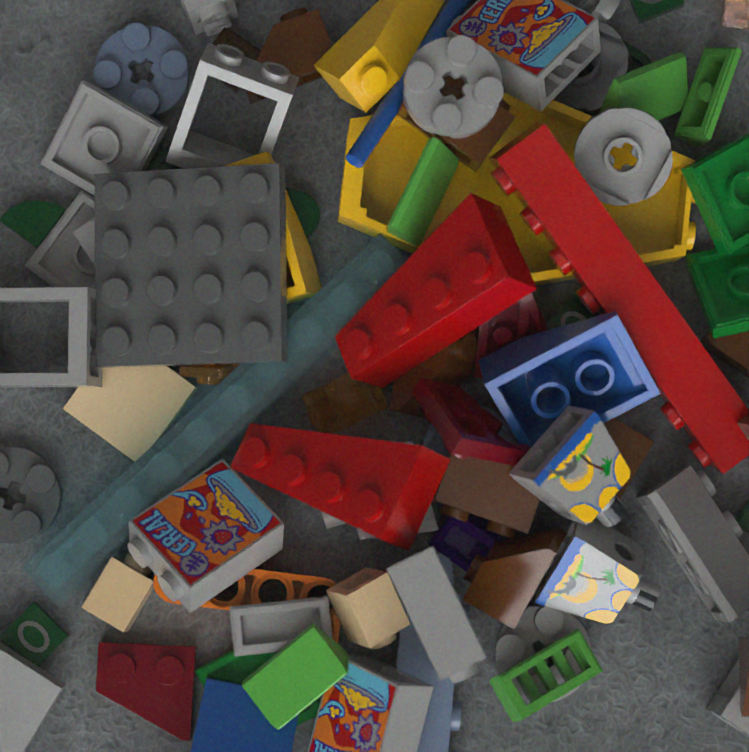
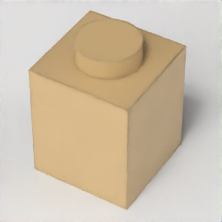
[81,553,154,633]
[326,567,410,649]

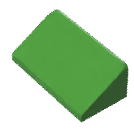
[674,47,742,147]
[600,51,688,121]
[386,137,459,246]
[242,623,349,730]

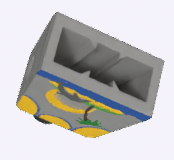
[508,405,630,527]
[535,518,661,624]

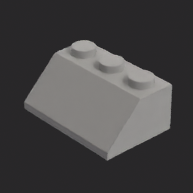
[636,465,749,623]

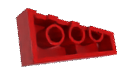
[334,193,537,388]
[230,423,451,551]

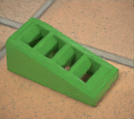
[489,628,603,722]

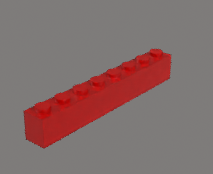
[489,123,749,474]

